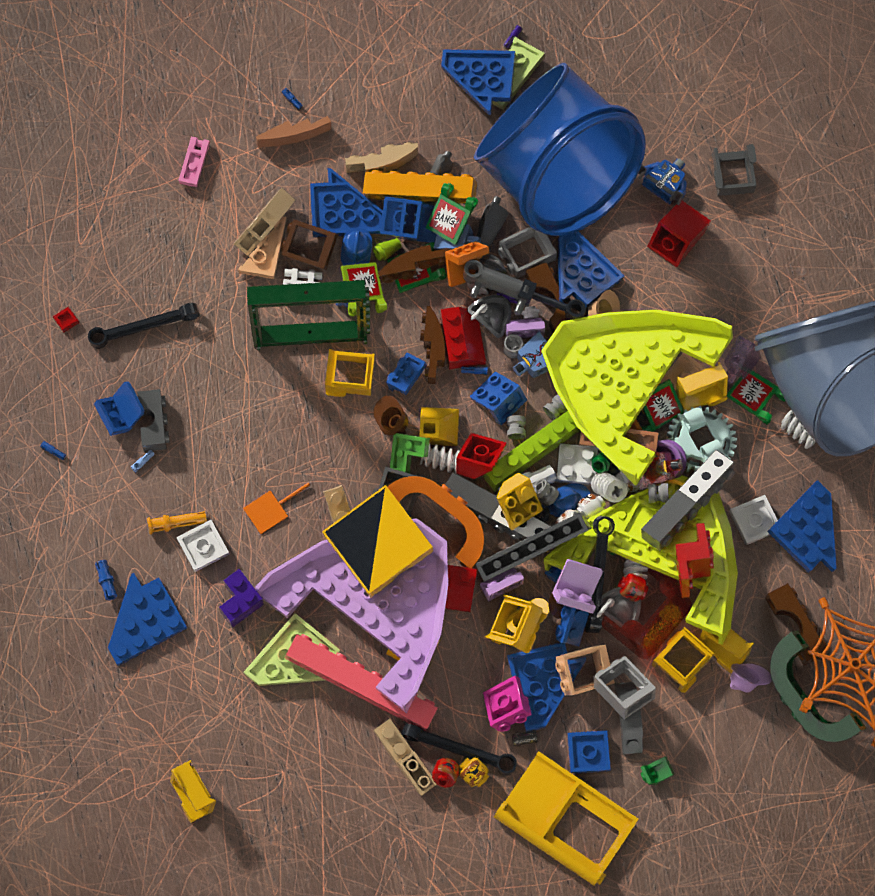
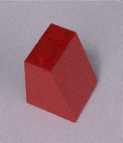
[647,200,711,267]

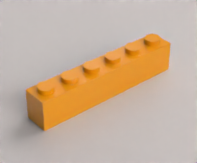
[363,170,477,204]

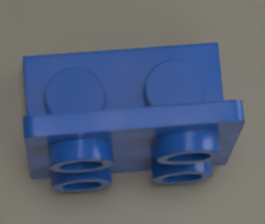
[470,372,527,425]

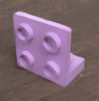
[552,559,603,613]

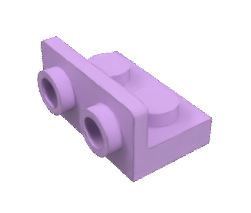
[506,318,545,338]
[480,567,524,602]

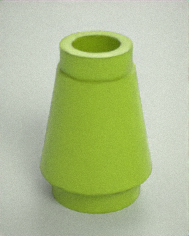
[373,238,402,261]

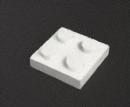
[556,443,598,485]
[729,495,778,545]
[177,520,229,572]

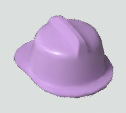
[730,664,772,693]

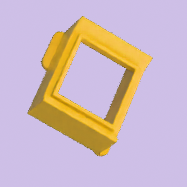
[325,349,375,397]
[676,362,728,411]
[485,594,543,653]
[652,627,714,693]
[699,629,754,674]
[170,760,216,823]

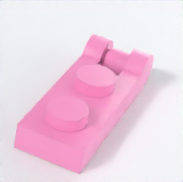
[179,137,210,187]

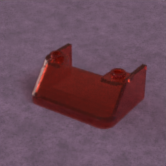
[602,568,692,659]

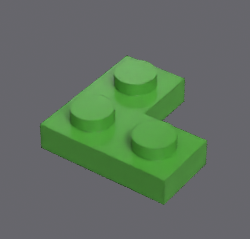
[390,433,430,473]

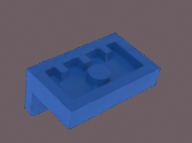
[386,352,427,395]
[555,605,589,646]

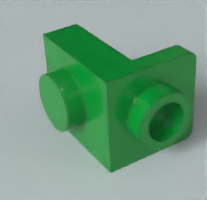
[640,757,675,785]

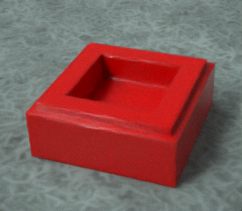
[53,306,79,333]

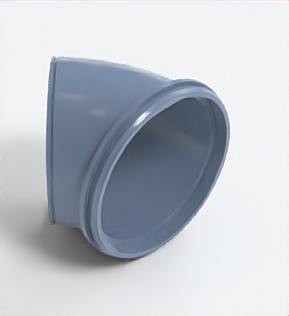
[754,301,875,456]

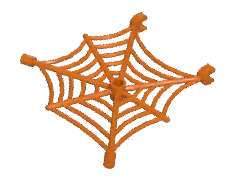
[799,597,875,747]

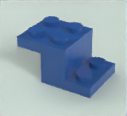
[380,196,437,243]

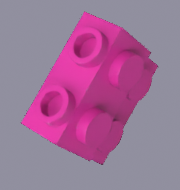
[483,676,532,732]

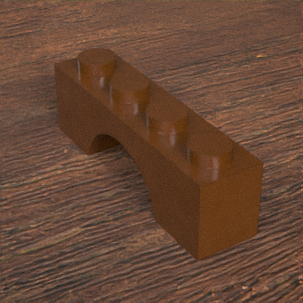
[525,262,569,333]
[765,583,827,666]

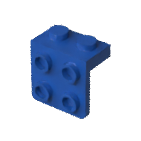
[94,381,144,436]

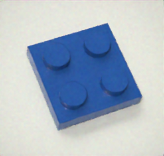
[567,731,611,774]

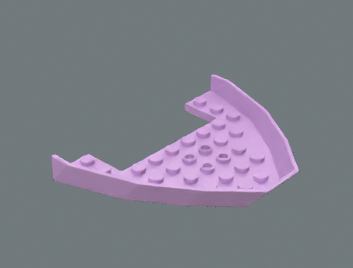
[255,518,448,713]

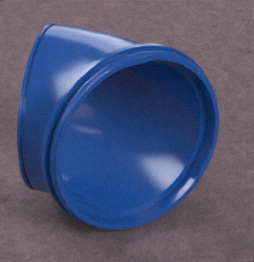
[474,63,646,236]

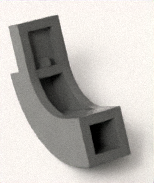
[615,682,643,755]

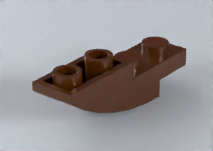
[378,245,450,283]
[420,306,445,384]

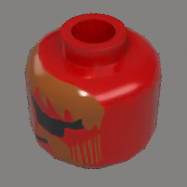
[618,573,649,602]
[432,758,460,788]

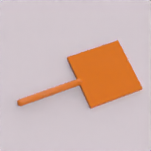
[243,483,310,534]

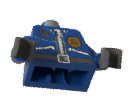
[638,158,687,205]

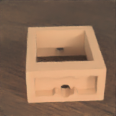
[555,645,615,695]

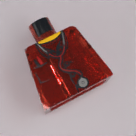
[639,452,683,489]

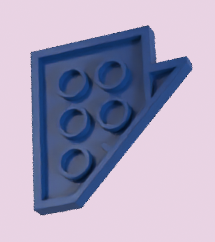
[441,49,516,115]
[310,168,383,237]
[558,231,624,307]
[767,480,837,573]
[108,573,187,666]
[507,643,586,732]

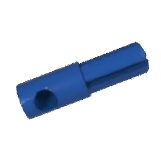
[282,88,303,110]
[461,366,488,375]
[40,441,66,460]

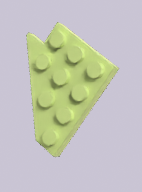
[244,613,340,686]

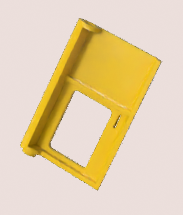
[494,751,639,886]

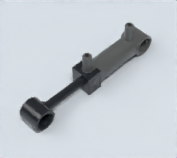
[463,260,586,320]

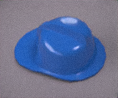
[341,227,372,266]
[546,483,590,517]

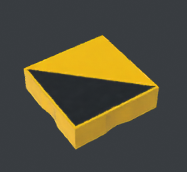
[322,485,434,598]

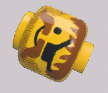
[459,757,489,788]

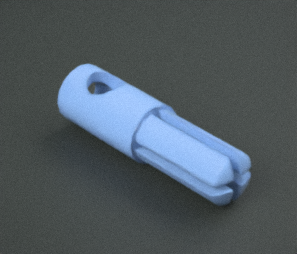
[131,450,155,472]

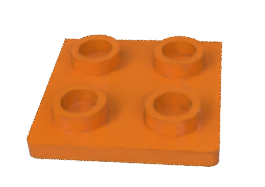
[445,241,489,287]

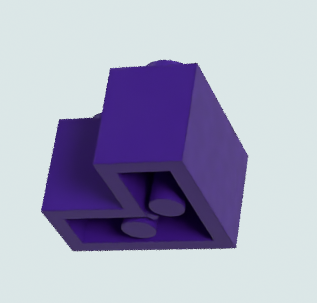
[219,569,264,628]

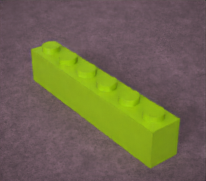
[483,411,580,492]

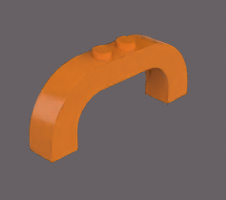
[387,476,484,568]

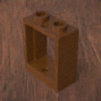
[280,219,338,270]

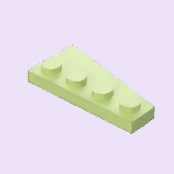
[492,37,545,110]

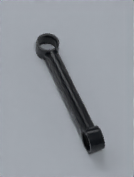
[88,303,200,349]
[585,516,615,633]
[401,723,517,776]

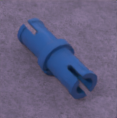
[95,560,117,601]

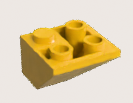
[419,407,459,446]
[497,473,543,530]

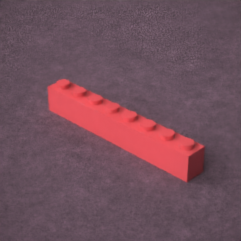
[285,634,438,731]

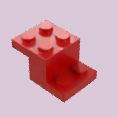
[675,523,714,598]

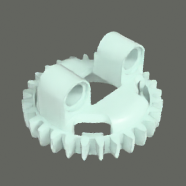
[667,406,737,473]

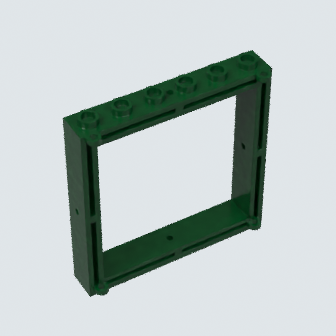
[247,280,370,351]

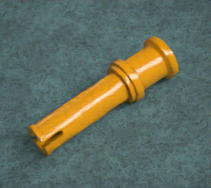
[147,511,207,535]

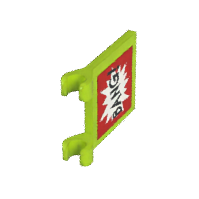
[341,262,387,316]

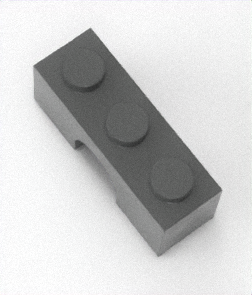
[137,389,170,452]

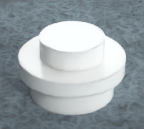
[521,306,540,319]

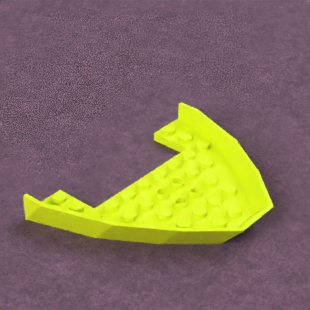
[541,310,733,486]
[543,475,738,645]

